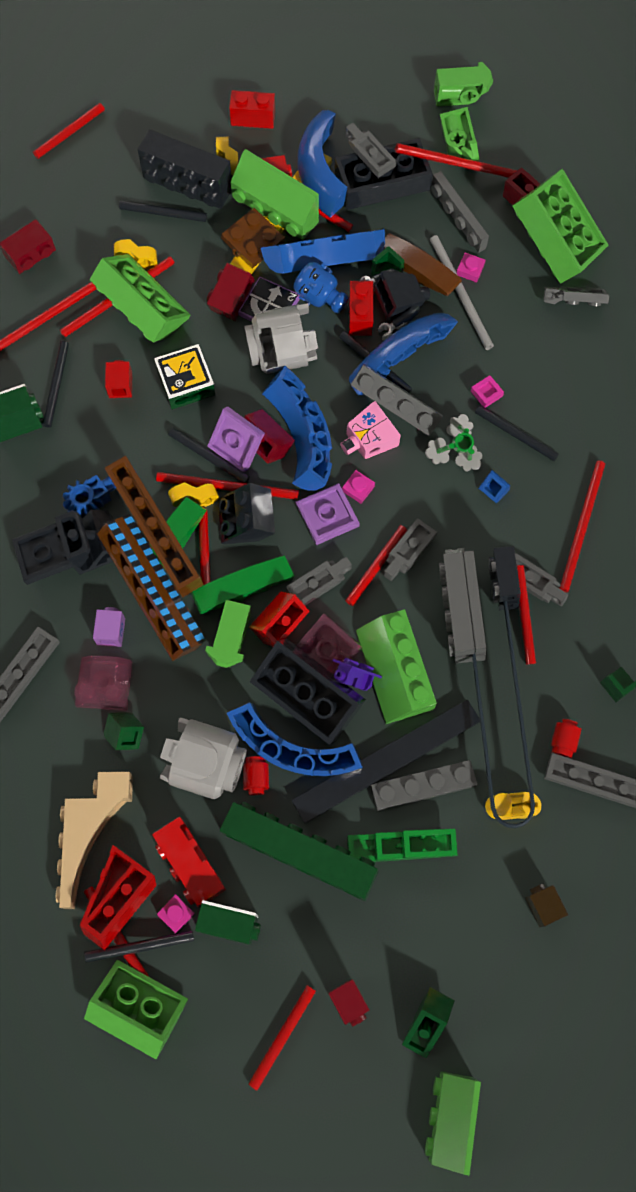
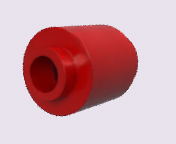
[551,719,582,759]
[243,756,269,795]

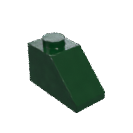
[402,987,455,1058]

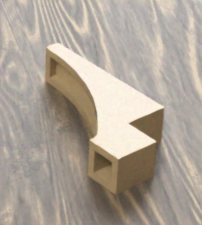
[56,772,133,909]

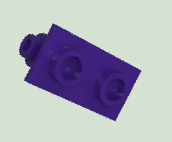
[333,658,382,691]

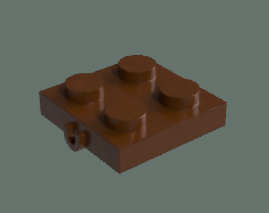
[221,208,285,269]

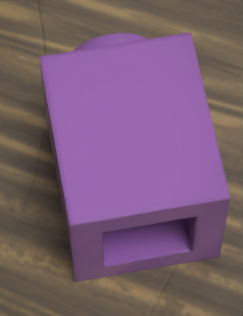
[93,607,125,647]

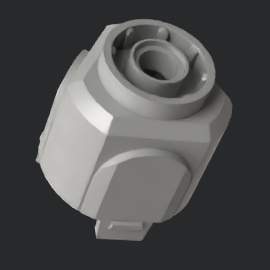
[244,304,318,374]
[160,718,247,799]

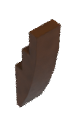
[384,233,462,296]

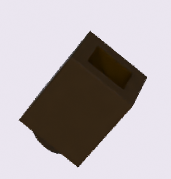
[525,883,568,928]

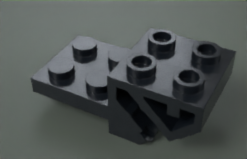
[12,510,113,585]

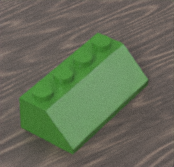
[231,149,319,240]
[89,254,191,342]
[356,609,437,724]

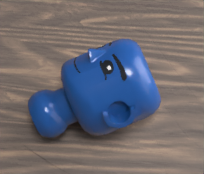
[293,262,349,313]

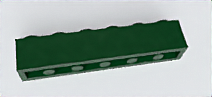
[220,801,378,902]

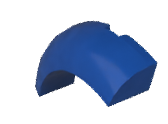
[297,110,347,218]
[261,229,385,274]
[349,313,458,395]
[262,366,332,490]
[227,703,363,776]

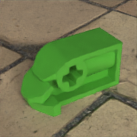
[434,62,493,107]
[440,107,479,162]
[205,600,251,668]

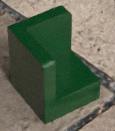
[371,246,404,277]
[600,667,636,702]
[104,712,144,750]

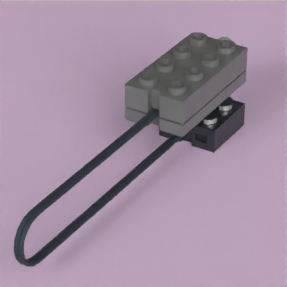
[439,546,535,828]

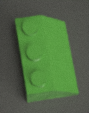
[84,960,188,1059]
[425,1071,481,1176]

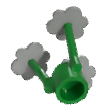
[425,414,482,472]

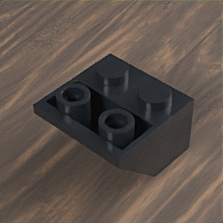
[218,483,275,544]

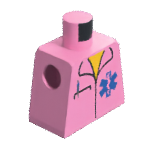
[340,401,401,459]

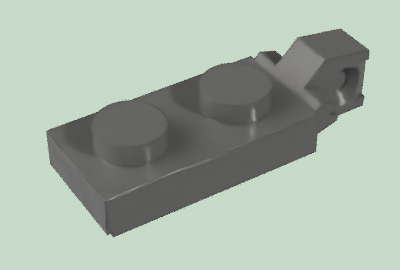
[345,123,396,178]
[543,286,609,306]
[384,519,437,581]
[515,553,568,607]
[286,557,352,605]

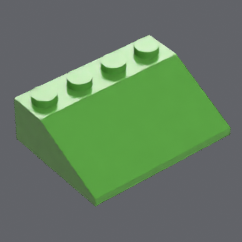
[512,169,609,284]

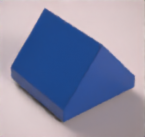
[478,470,510,503]

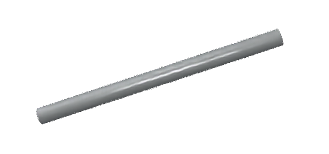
[430,235,494,350]

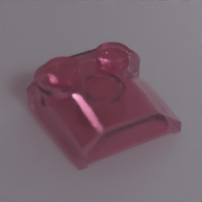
[296,614,362,674]
[75,656,132,710]

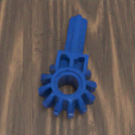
[63,469,135,518]

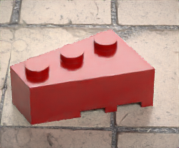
[152,817,226,908]
[80,845,157,950]

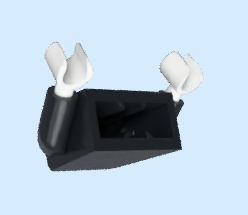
[360,268,430,340]

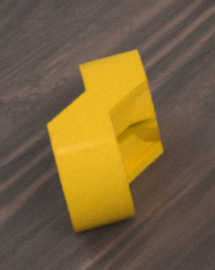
[216,137,239,175]
[114,239,157,269]
[168,482,219,508]
[485,792,541,820]

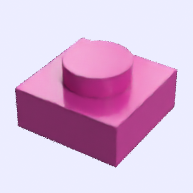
[457,252,486,283]
[471,375,504,408]
[342,470,375,504]
[157,894,195,933]

